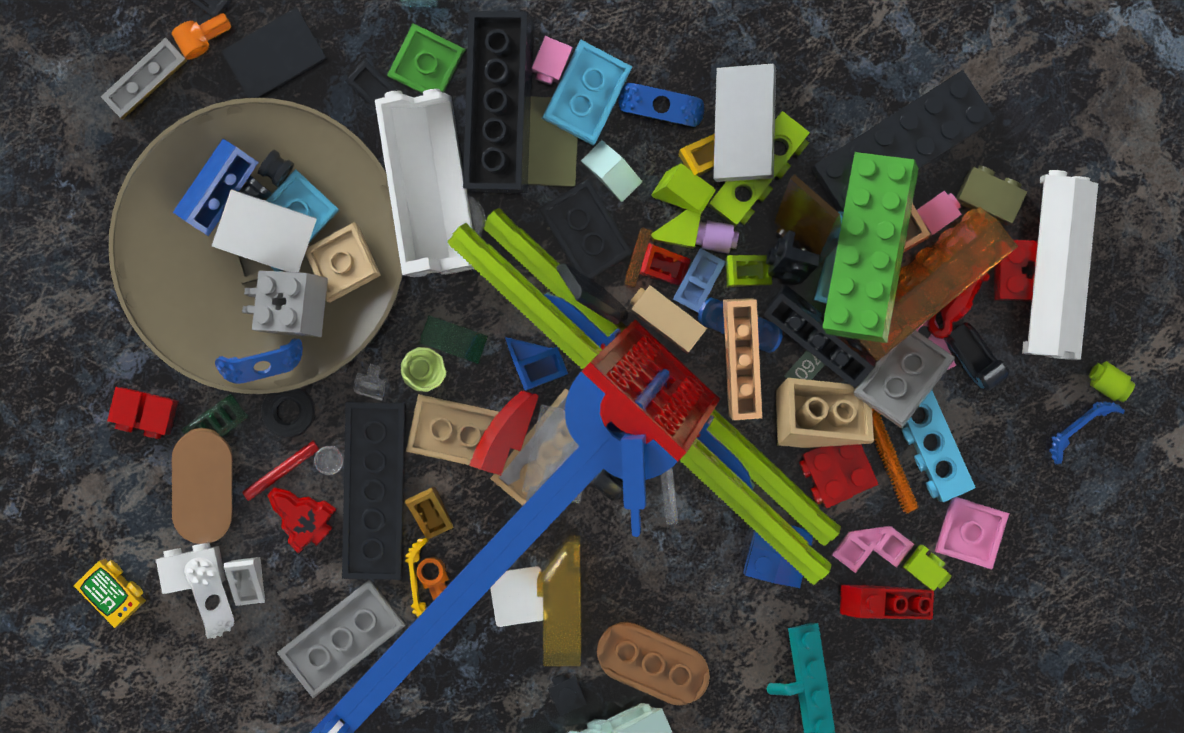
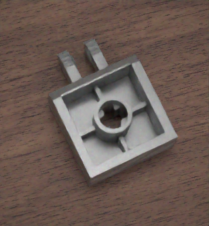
[242,271,328,337]

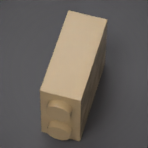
[630,285,707,354]

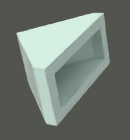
[581,140,642,202]

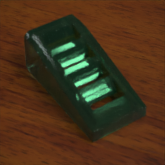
[181,394,249,437]

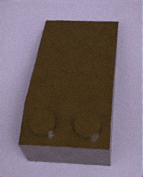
[775,174,841,265]

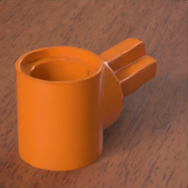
[171,13,231,60]
[417,556,449,601]

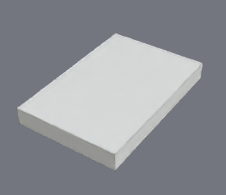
[212,189,317,272]

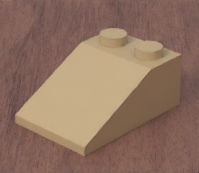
[776,378,874,448]

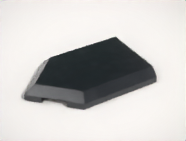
[556,263,629,325]

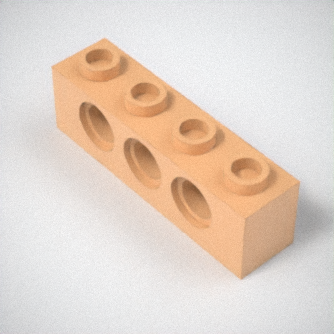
[723,298,762,420]

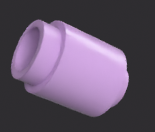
[695,220,739,254]

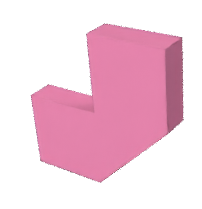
[831,526,914,573]

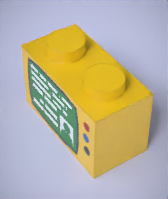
[73,559,146,628]

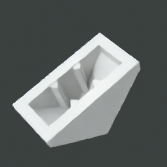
[224,557,265,606]

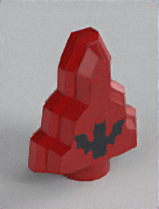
[267,487,337,553]

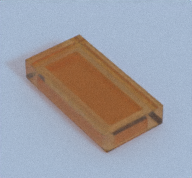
[624,227,652,288]

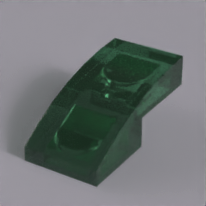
[419,315,488,364]

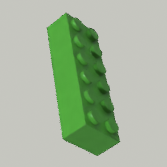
[822,152,919,343]

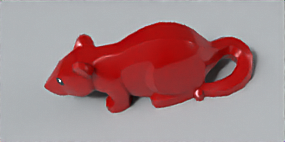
[927,257,990,339]

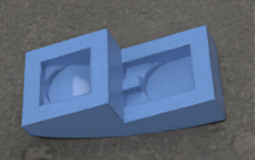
[673,248,726,313]

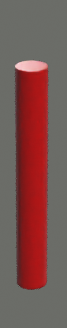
[242,440,320,501]

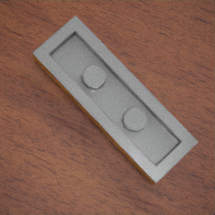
[101,37,187,120]

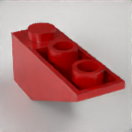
[840,585,934,619]

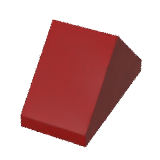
[639,243,691,286]

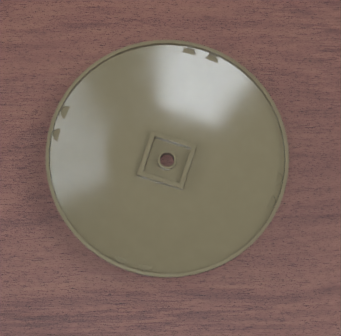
[109,98,403,394]

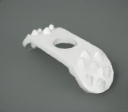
[184,558,234,639]

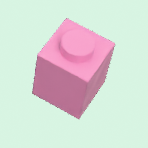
[532,36,573,85]
[917,190,962,236]

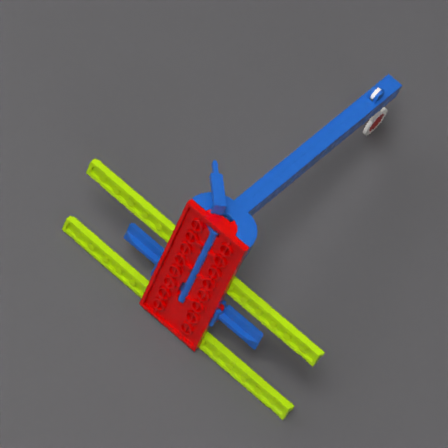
[310,208,841,733]

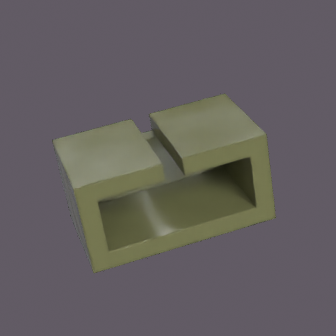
[956,165,1027,226]

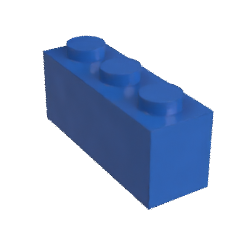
[173,139,259,236]

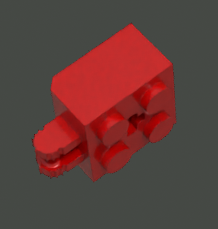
[994,240,1038,301]

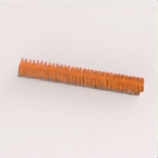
[872,408,918,514]

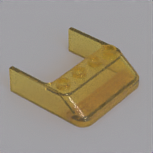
[537,536,581,666]

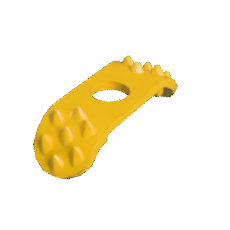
[405,538,429,617]

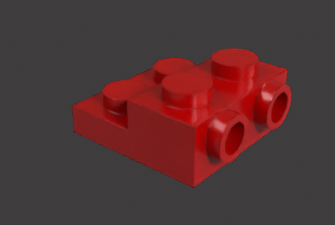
[799,444,879,508]

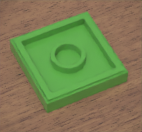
[387,24,466,94]

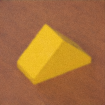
[678,134,715,176]

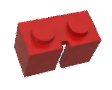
[107,387,178,439]

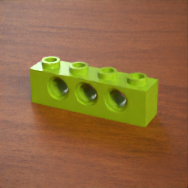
[708,111,810,227]

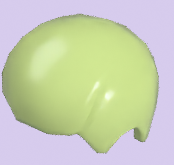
[401,347,447,392]

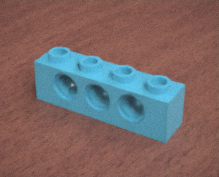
[902,390,976,502]

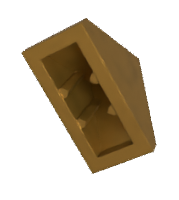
[405,486,454,539]

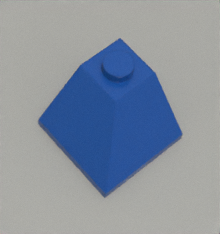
[743,525,813,588]

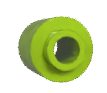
[1089,361,1135,402]

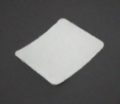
[490,566,548,627]

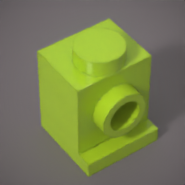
[902,544,951,591]

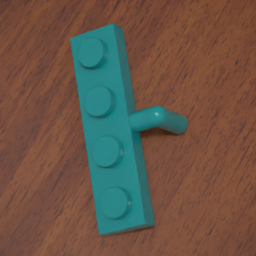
[767,623,835,733]

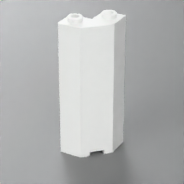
[375,89,474,277]
[1022,170,1098,360]

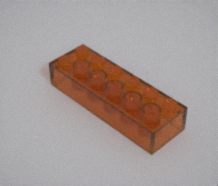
[859,207,1018,361]

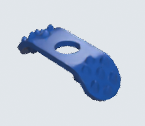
[618,83,704,127]
[698,297,783,353]
[215,338,303,384]
[1050,401,1125,464]

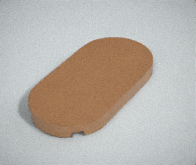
[172,428,233,544]
[597,622,710,705]

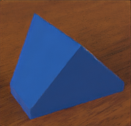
[505,337,568,391]

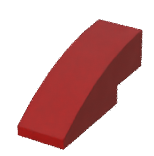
[469,391,539,476]

